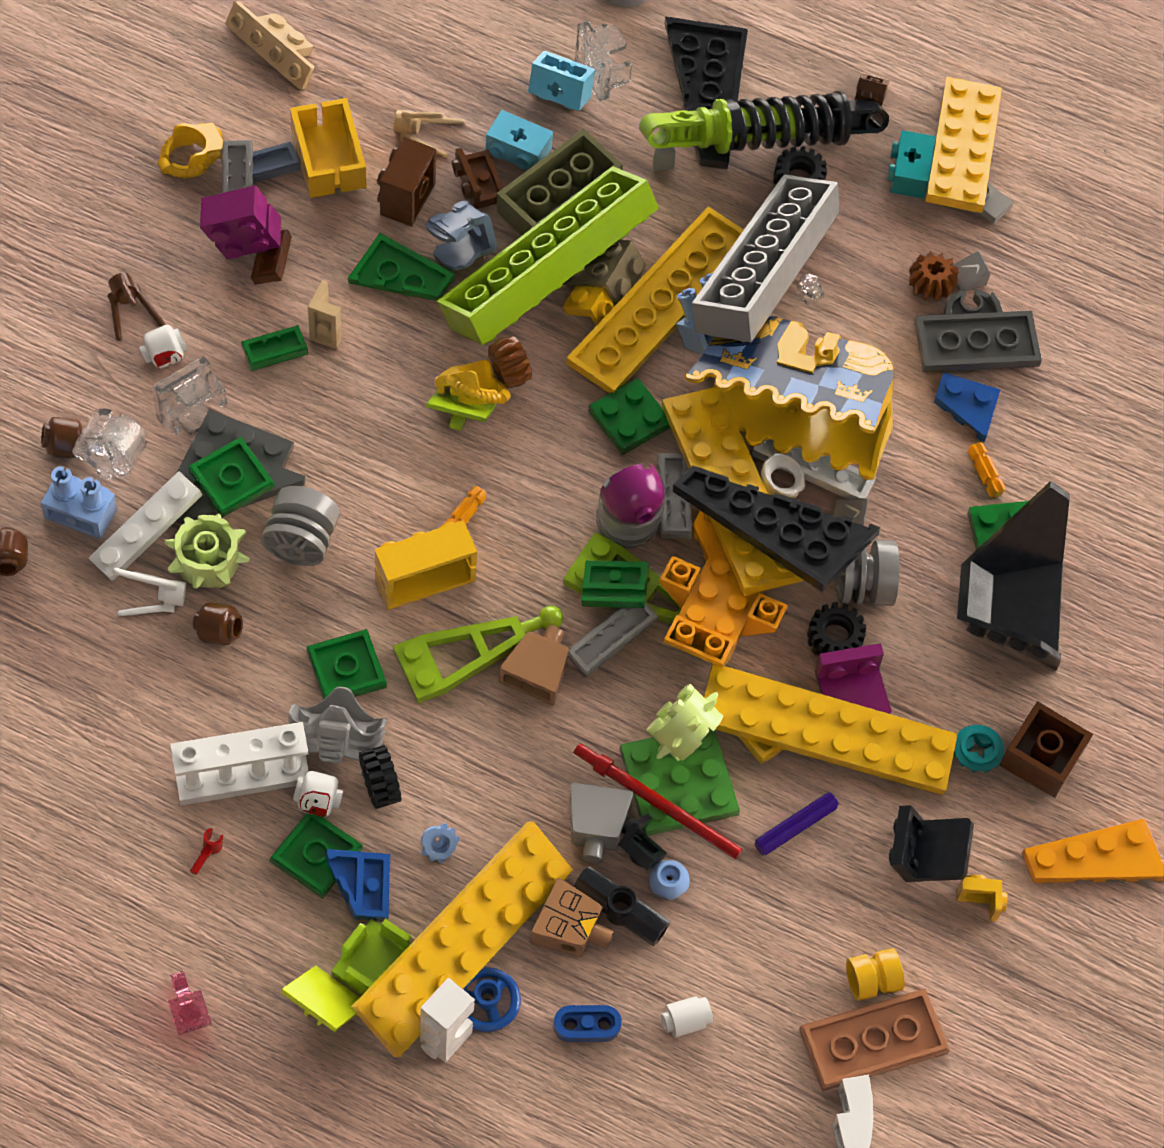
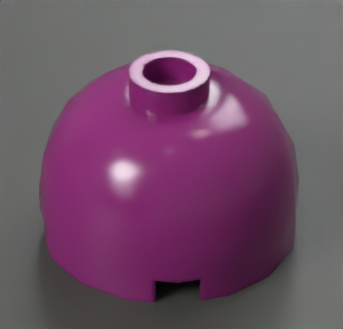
[600,464,665,524]

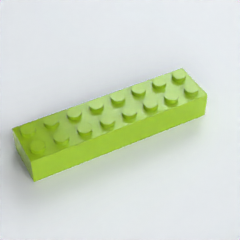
[437,166,659,345]

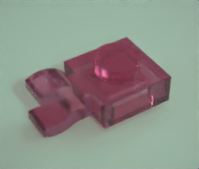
[168,971,212,1036]

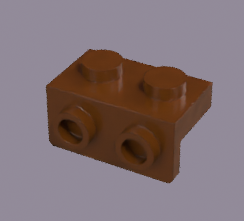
[452,147,504,209]

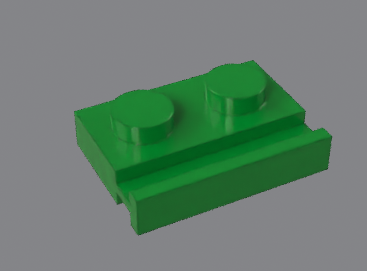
[581,560,649,608]

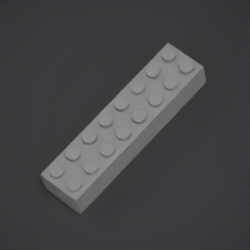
[692,175,840,342]

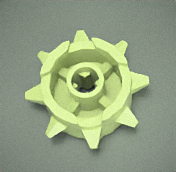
[164,513,250,589]
[646,684,723,761]

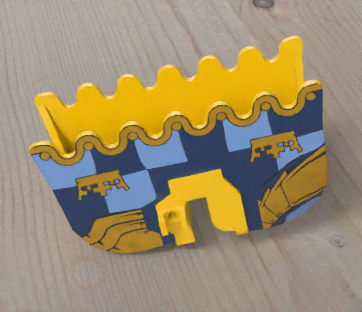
[686,316,893,480]

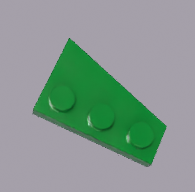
[347,233,455,301]

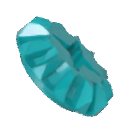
[954,724,1005,773]

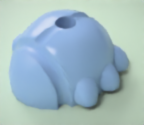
[421,823,460,863]

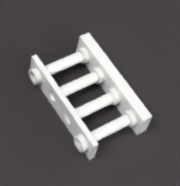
[170,722,309,806]

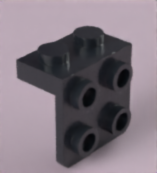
[889,805,974,882]

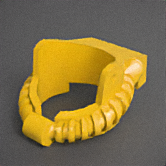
[157,123,226,179]
[435,359,511,405]

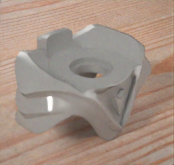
[288,687,387,763]

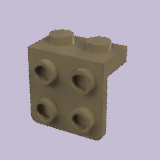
[564,240,646,305]

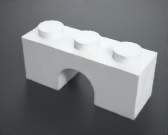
[420,978,475,1063]

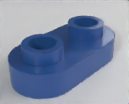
[553,1005,622,1042]

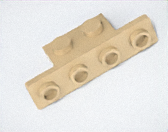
[225,2,314,90]

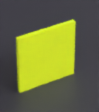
[280,965,360,1032]

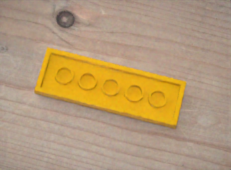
[925,77,1002,213]

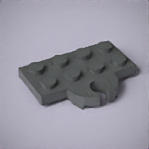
[914,289,1042,372]

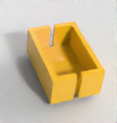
[290,98,367,198]
[374,520,477,610]

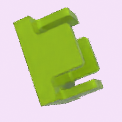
[331,919,412,996]

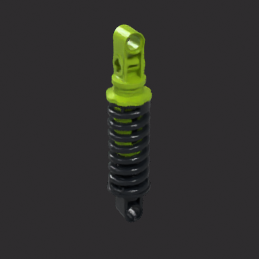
[639,91,889,154]

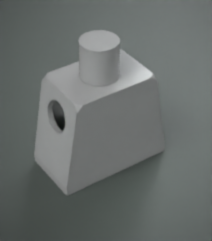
[569,782,633,863]

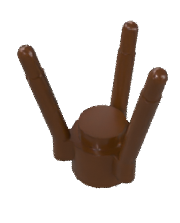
[107,273,166,341]

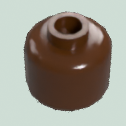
[41,417,88,458]
[0,527,28,576]
[193,602,243,646]

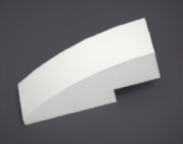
[832,1075,873,1148]

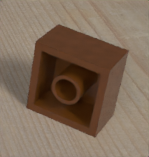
[377,137,436,227]
[999,701,1093,798]

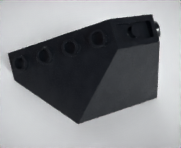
[957,481,1070,670]

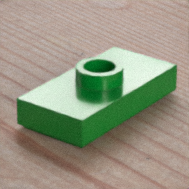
[241,325,308,371]

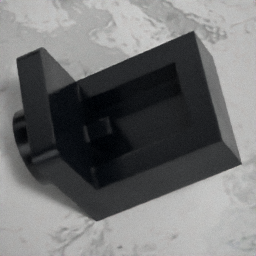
[618,814,667,870]

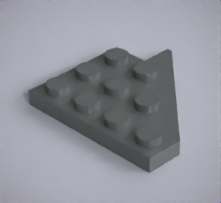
[175,409,305,525]

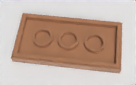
[799,988,950,1092]

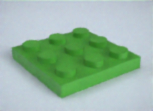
[620,728,740,836]

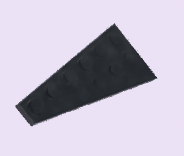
[664,16,748,170]
[673,466,880,592]

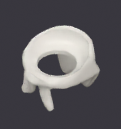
[761,453,805,499]

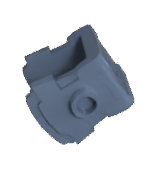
[426,200,497,270]

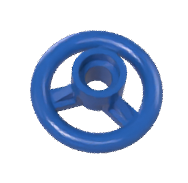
[463,967,521,1032]

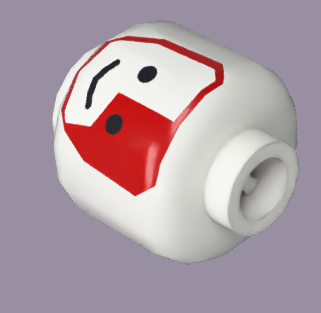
[140,325,187,369]
[293,771,344,817]

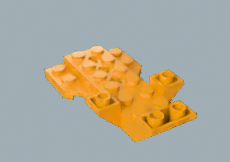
[659,494,788,667]

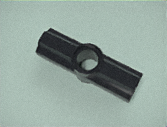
[573,866,670,947]

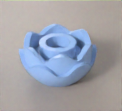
[649,860,690,900]

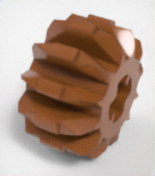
[909,251,959,302]
[488,336,532,388]

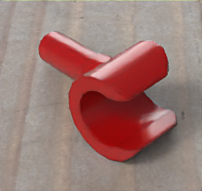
[190,828,223,875]

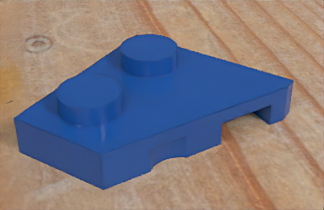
[934,372,1001,442]
[325,849,390,921]

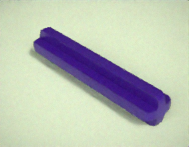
[755,792,839,855]

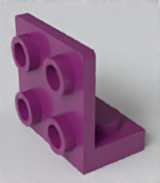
[814,643,892,714]

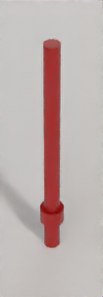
[573,743,743,860]

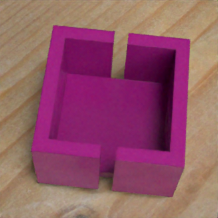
[200,185,281,259]

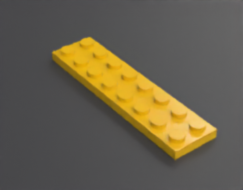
[566,206,744,394]
[662,387,803,596]
[703,664,958,795]
[351,821,573,1057]

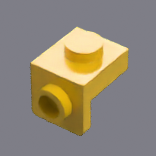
[563,285,615,326]
[957,874,1007,922]

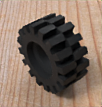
[773,146,827,185]
[807,602,867,655]
[359,745,402,809]

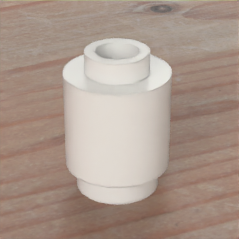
[661,996,713,1038]

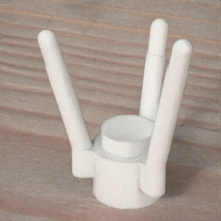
[113,568,187,617]

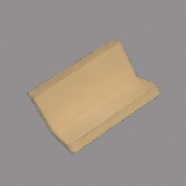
[308,280,342,350]

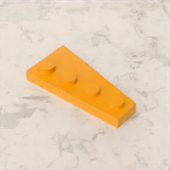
[1022,818,1164,883]

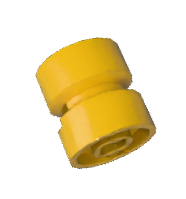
[846,948,905,1001]

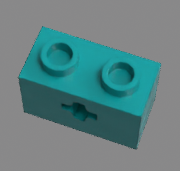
[887,130,935,199]

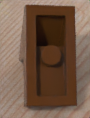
[854,73,890,115]

